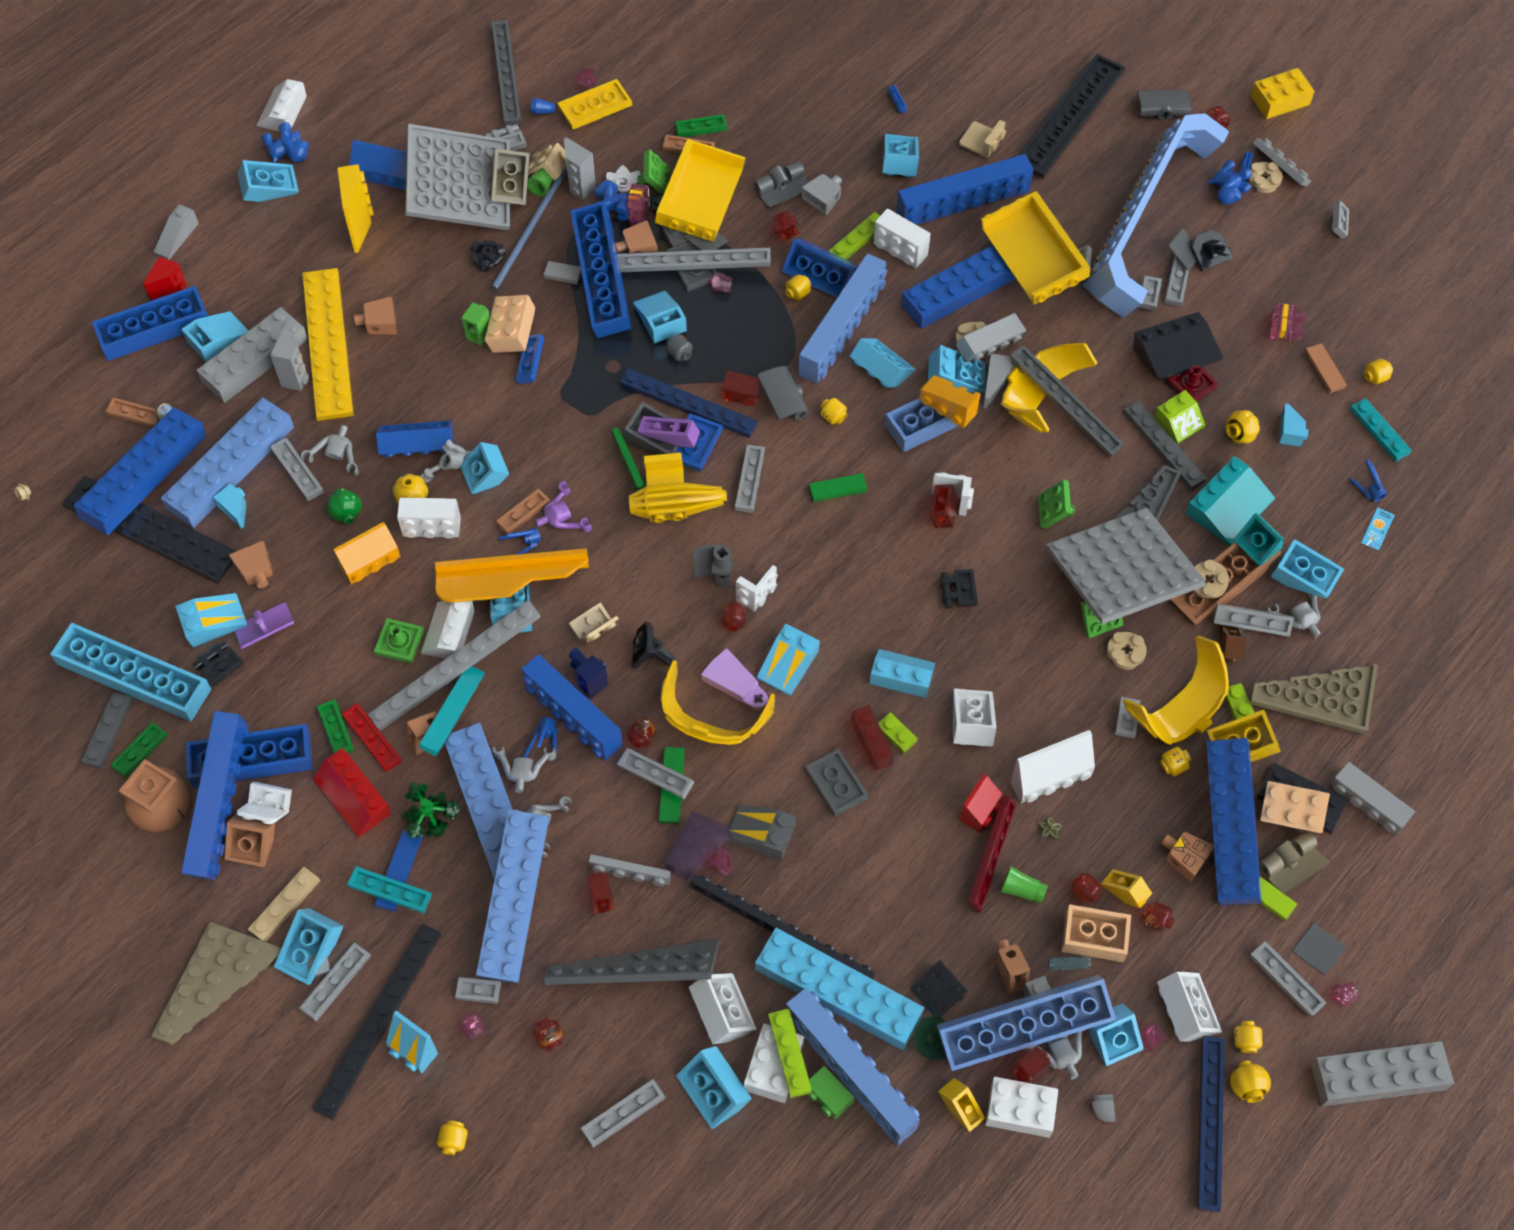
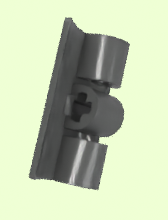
[1137,89,1191,121]
[753,160,809,208]
[757,366,809,420]
[693,545,733,588]

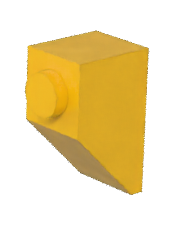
[1101,869,1152,908]
[938,1078,985,1132]

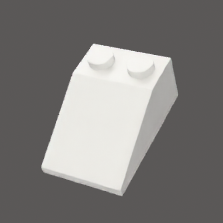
[953,689,996,747]

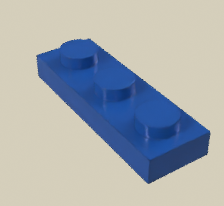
[516,334,544,384]

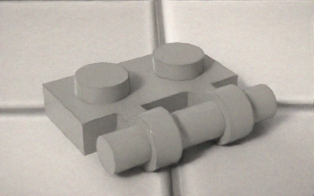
[485,124,527,151]

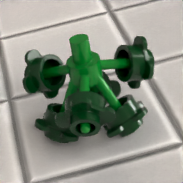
[402,782,460,839]

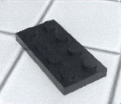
[1257,763,1348,834]

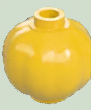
[1226,410,1260,444]
[392,474,428,504]
[1230,1061,1271,1103]

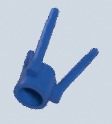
[1350,459,1387,502]
[498,527,541,555]
[522,717,558,758]

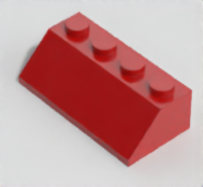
[313,747,391,838]

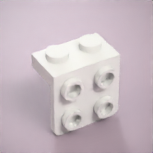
[932,472,974,516]
[736,565,778,612]
[237,782,292,824]

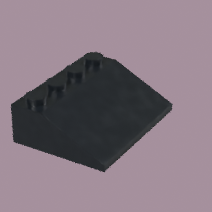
[1133,312,1223,381]

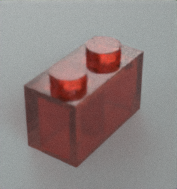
[721,371,761,406]
[930,484,958,528]
[587,872,615,915]
[1013,1046,1051,1084]

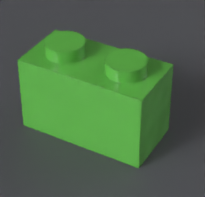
[462,303,490,345]
[806,1066,854,1120]

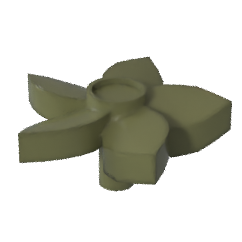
[1038,817,1062,839]

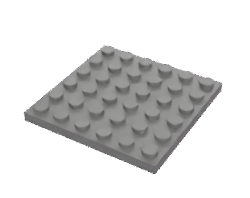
[405,124,510,230]
[1047,508,1205,624]

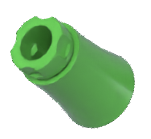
[527,168,553,197]
[1000,866,1048,904]

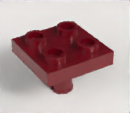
[1166,366,1218,402]

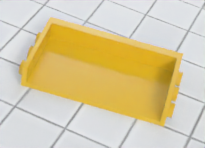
[655,139,746,242]
[981,191,1090,305]

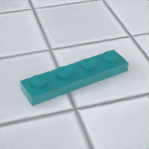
[1350,398,1412,462]
[347,866,432,914]

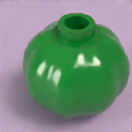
[326,489,362,524]

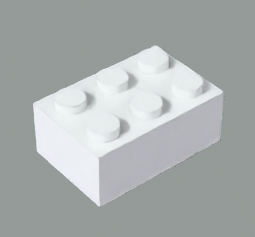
[873,209,931,268]
[397,498,461,539]
[744,1023,804,1103]
[985,1077,1058,1138]

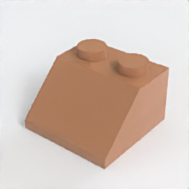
[224,813,275,867]

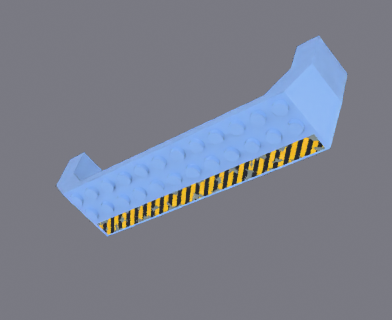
[1082,113,1229,318]

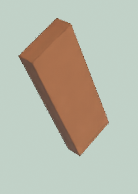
[662,135,715,154]
[1305,343,1347,394]
[105,397,159,428]
[496,489,551,535]

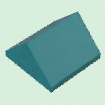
[1234,512,1284,566]

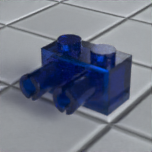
[568,648,608,699]

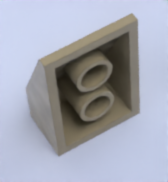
[491,149,530,205]

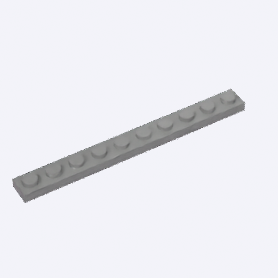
[617,248,771,272]
[368,600,541,731]

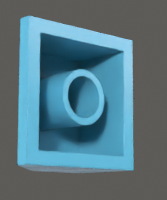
[460,442,509,494]
[1088,1003,1144,1066]

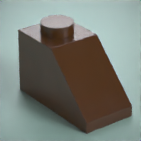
[1220,625,1247,661]

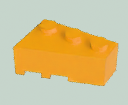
[919,375,980,428]

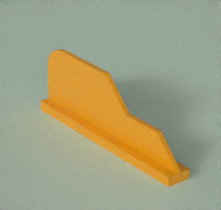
[435,548,589,602]

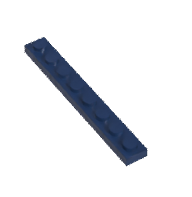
[620,368,758,438]
[1197,1036,1225,1213]

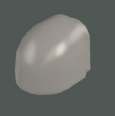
[1092,1094,1115,1123]

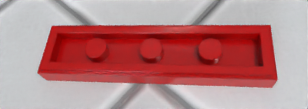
[341,703,402,773]

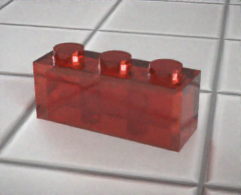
[850,705,894,772]

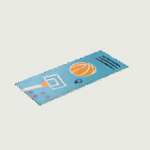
[1361,507,1395,550]

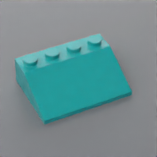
[1185,456,1275,546]

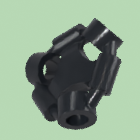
[470,240,506,272]

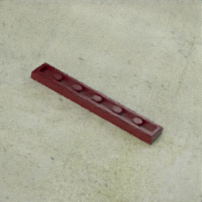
[968,795,1016,913]

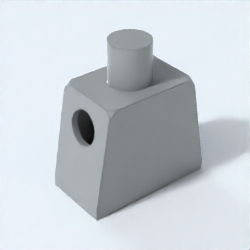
[801,174,842,215]

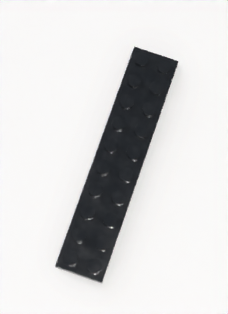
[1018,54,1126,179]
[62,476,237,584]

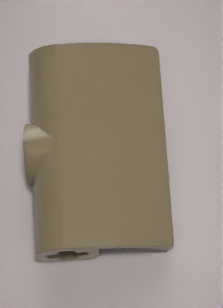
[1259,831,1330,894]

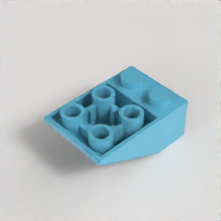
[633,291,687,343]
[181,311,248,363]
[928,345,986,393]
[491,584,532,632]

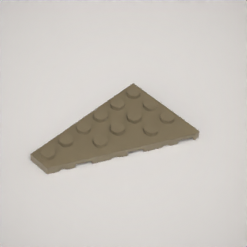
[1250,664,1378,734]
[151,922,281,1045]

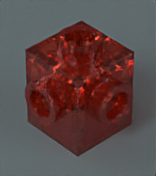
[772,210,799,242]

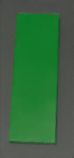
[675,114,727,137]
[809,473,867,502]
[317,699,355,754]
[110,722,168,779]

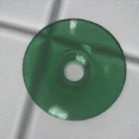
[914,1016,946,1060]

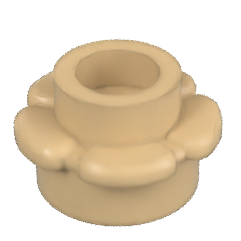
[14,484,31,501]

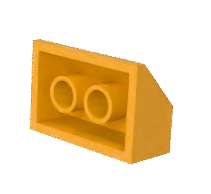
[333,522,400,584]

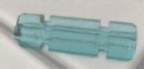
[1049,956,1091,970]

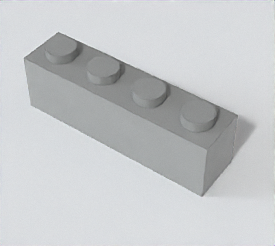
[956,313,1026,362]
[1330,762,1416,836]

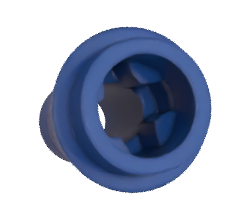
[531,98,555,115]

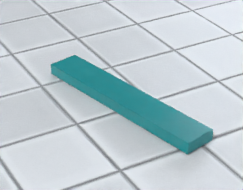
[418,666,485,756]

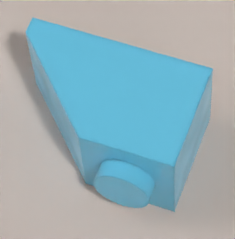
[1279,403,1309,447]
[213,483,247,529]

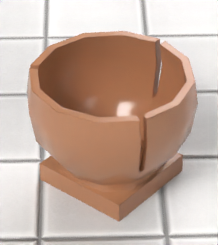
[119,759,191,833]

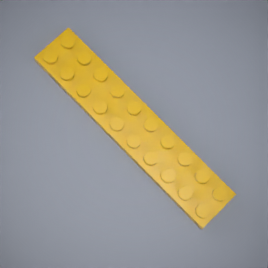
[303,268,354,421]

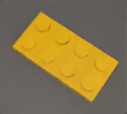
[557,79,632,130]

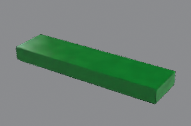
[612,427,644,491]
[659,747,685,824]

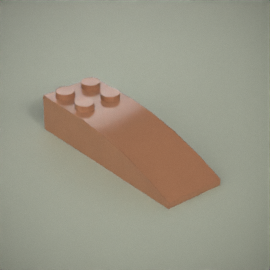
[1170,542,1281,626]

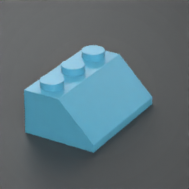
[850,338,916,388]
[870,649,935,698]
[676,1046,752,1129]

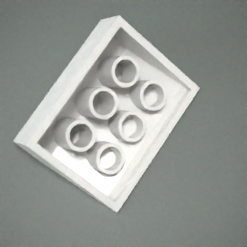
[1010,730,1095,803]

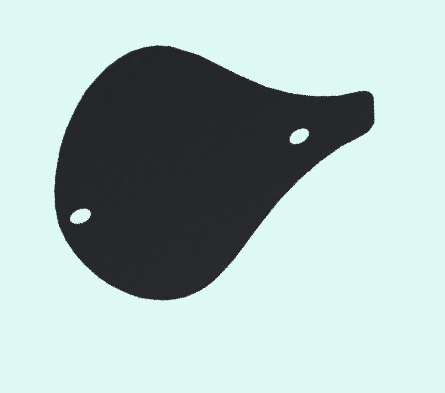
[561,218,795,415]

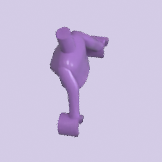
[535,481,592,532]

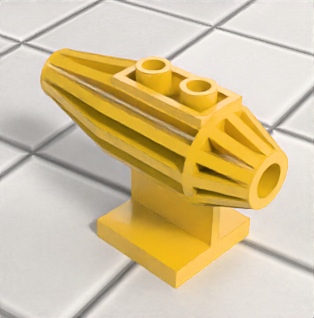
[629,453,727,523]

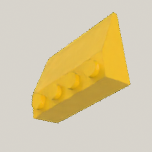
[337,165,374,253]

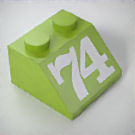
[1154,390,1205,444]

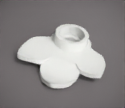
[606,165,640,193]

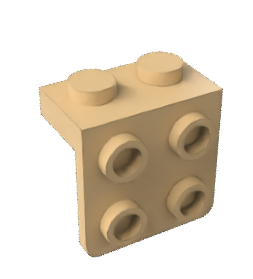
[959,120,1006,158]
[528,142,567,180]
[568,602,619,643]

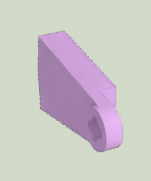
[701,649,768,711]

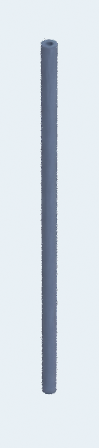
[491,164,567,291]

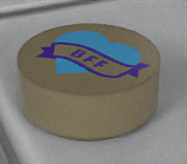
[154,403,172,421]

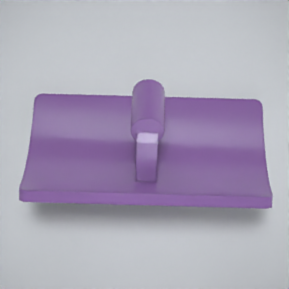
[235,603,294,649]

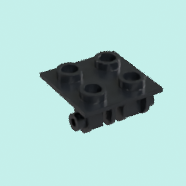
[910,960,968,1020]

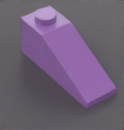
[637,416,700,448]

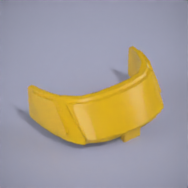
[1001,343,1097,433]
[1122,635,1229,745]
[660,660,775,745]

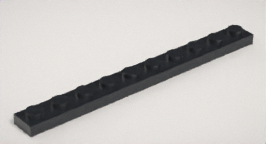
[690,874,875,980]
[313,924,441,1120]

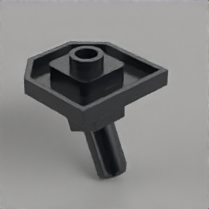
[1191,230,1233,272]
[632,621,675,668]

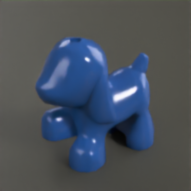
[261,122,309,163]
[1208,160,1252,205]
[593,179,634,221]

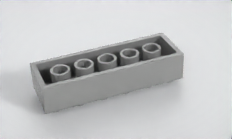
[197,307,308,403]
[1311,1041,1454,1106]

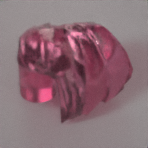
[575,68,596,87]
[711,272,733,293]
[1333,982,1360,1007]
[460,1014,486,1041]

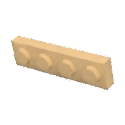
[248,867,320,942]

